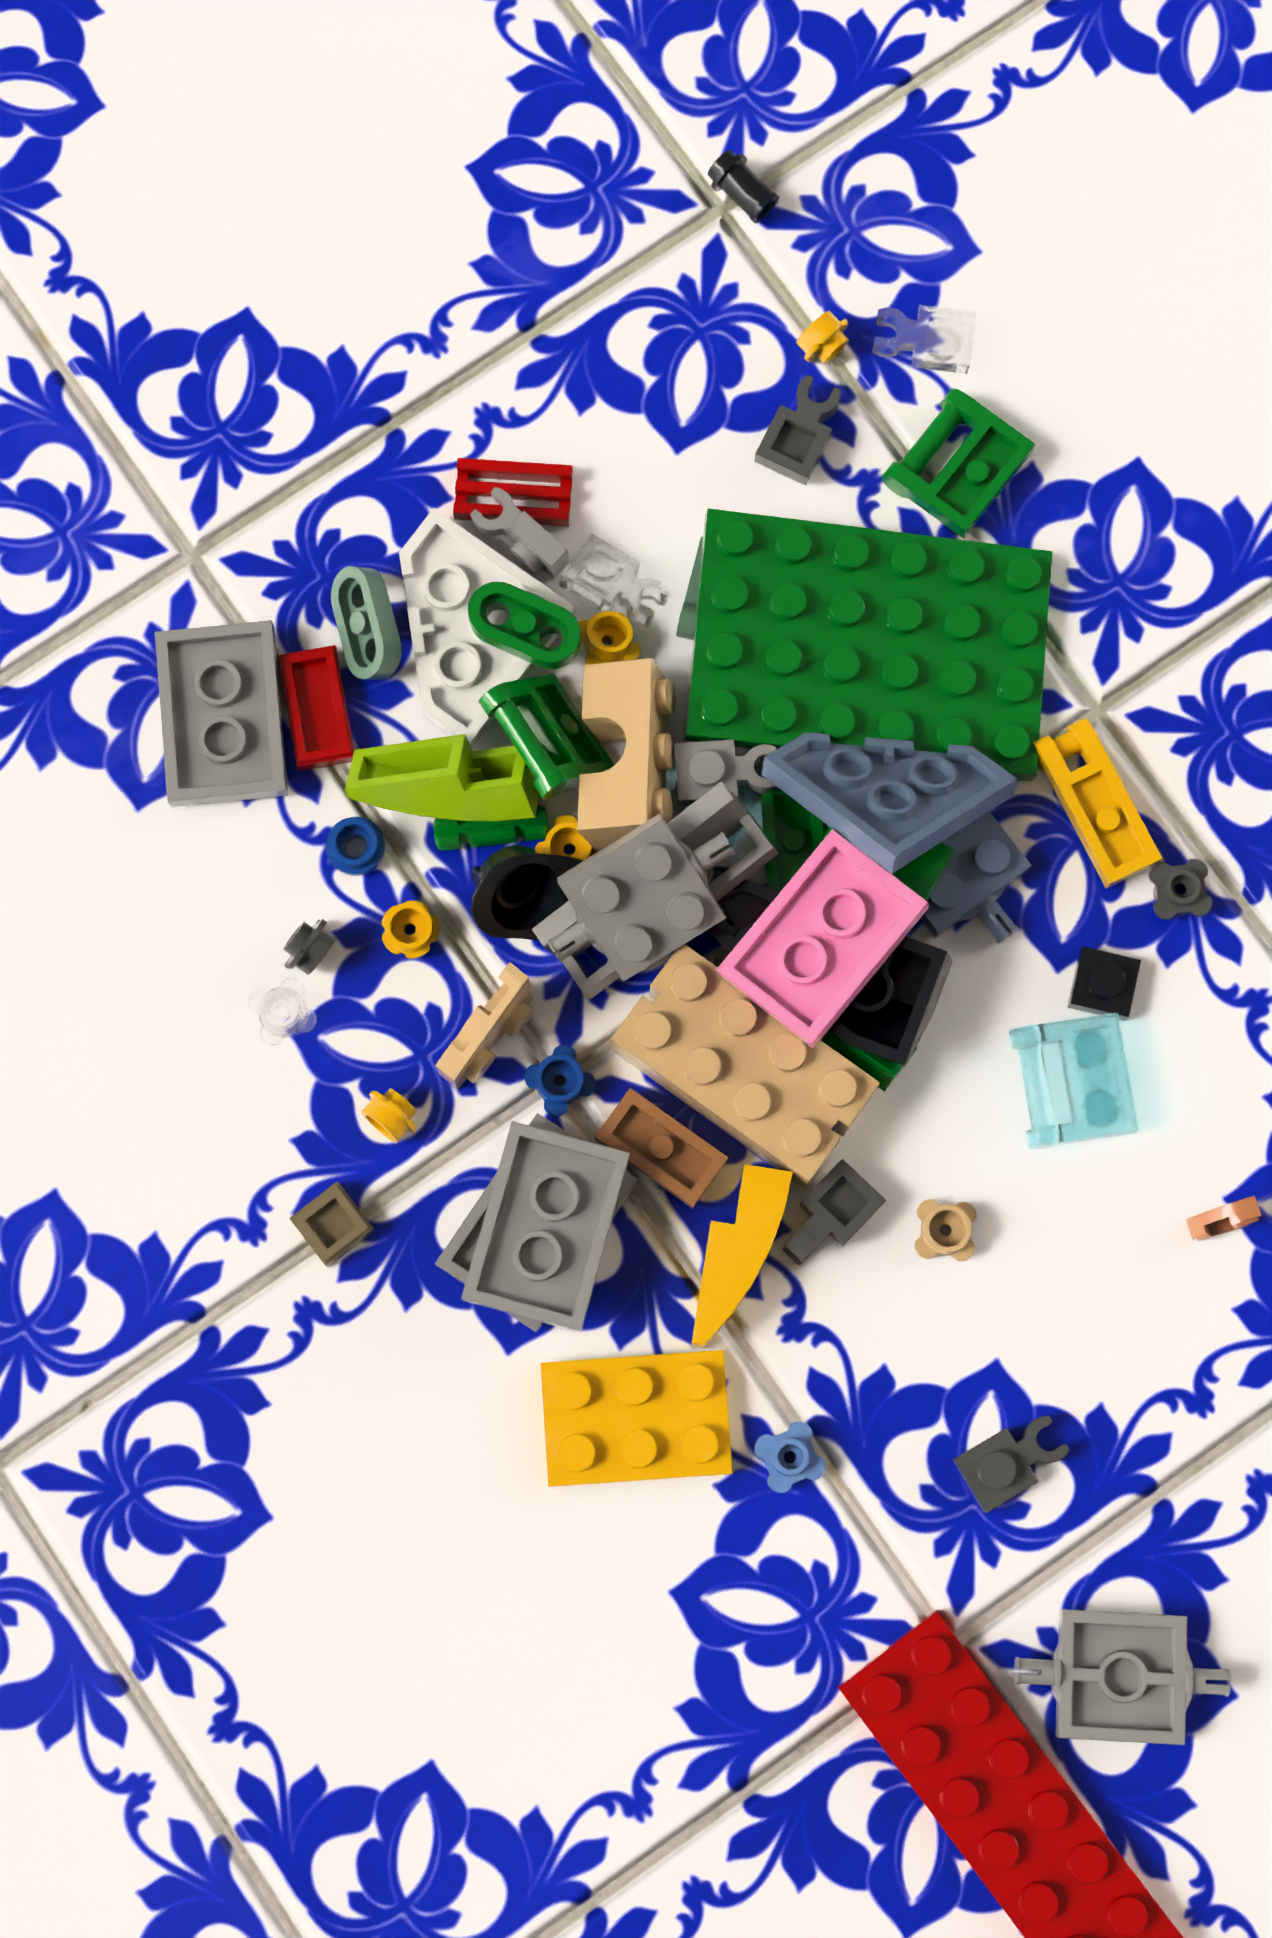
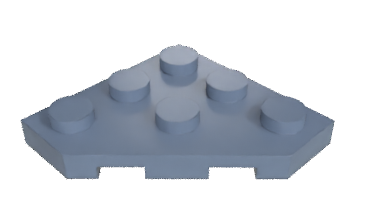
[761,732,1017,874]

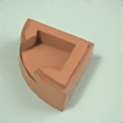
[1186,1195,1262,1241]

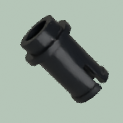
[707,150,780,224]

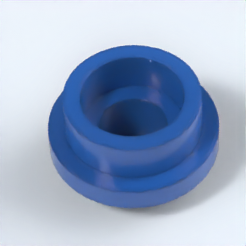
[326,817,386,876]

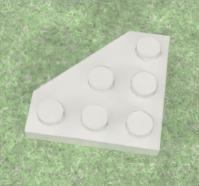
[399,508,575,748]

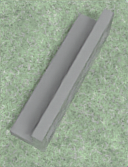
[532,781,779,999]

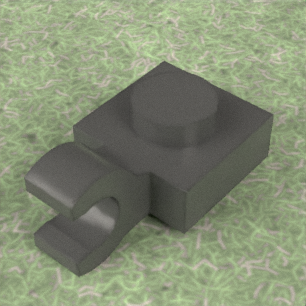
[782,1159,886,1267]

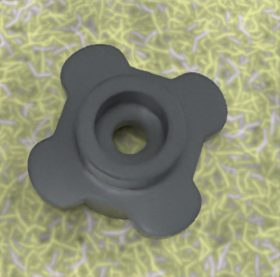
[1149,859,1212,920]
[283,918,336,975]

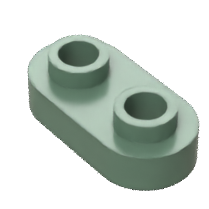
[331,566,402,680]

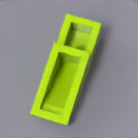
[345,734,539,821]

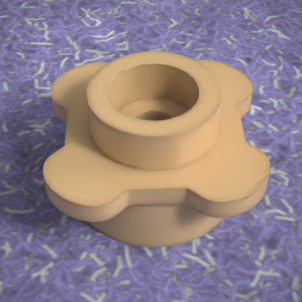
[915,1199,977,1262]

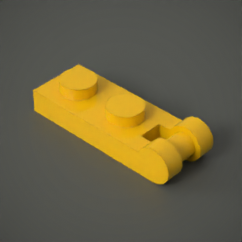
[1032,718,1162,889]

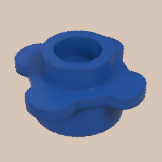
[524,1045,596,1117]

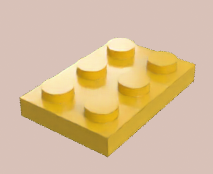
[540,1350,733,1487]

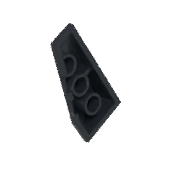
[706,872,953,1067]

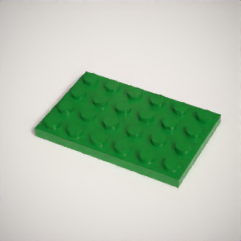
[684,508,1052,781]

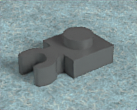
[754,375,841,486]
[952,1416,1070,1513]

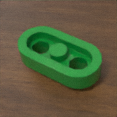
[468,582,581,669]

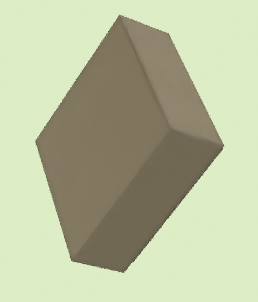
[289,1181,376,1268]

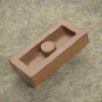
[595,1088,729,1209]

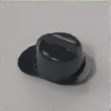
[471,845,584,940]

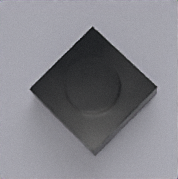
[1067,946,1141,1021]

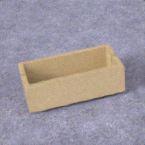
[611,944,880,1190]

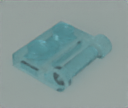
[1009,1013,1139,1150]

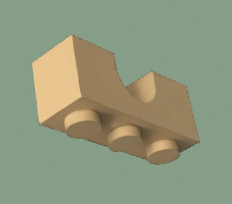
[577,658,676,851]

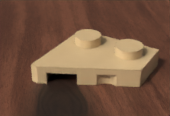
[435,962,534,1089]

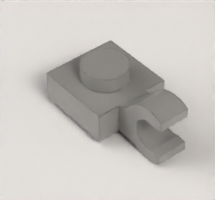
[470,487,569,578]

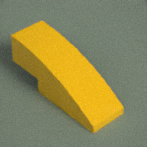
[691,1164,793,1348]

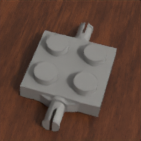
[547,813,736,982]
[1014,1609,1231,1745]

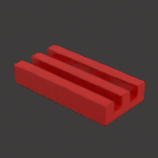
[453,458,573,527]

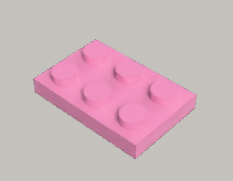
[716,829,929,1048]

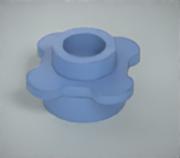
[754,1422,825,1493]

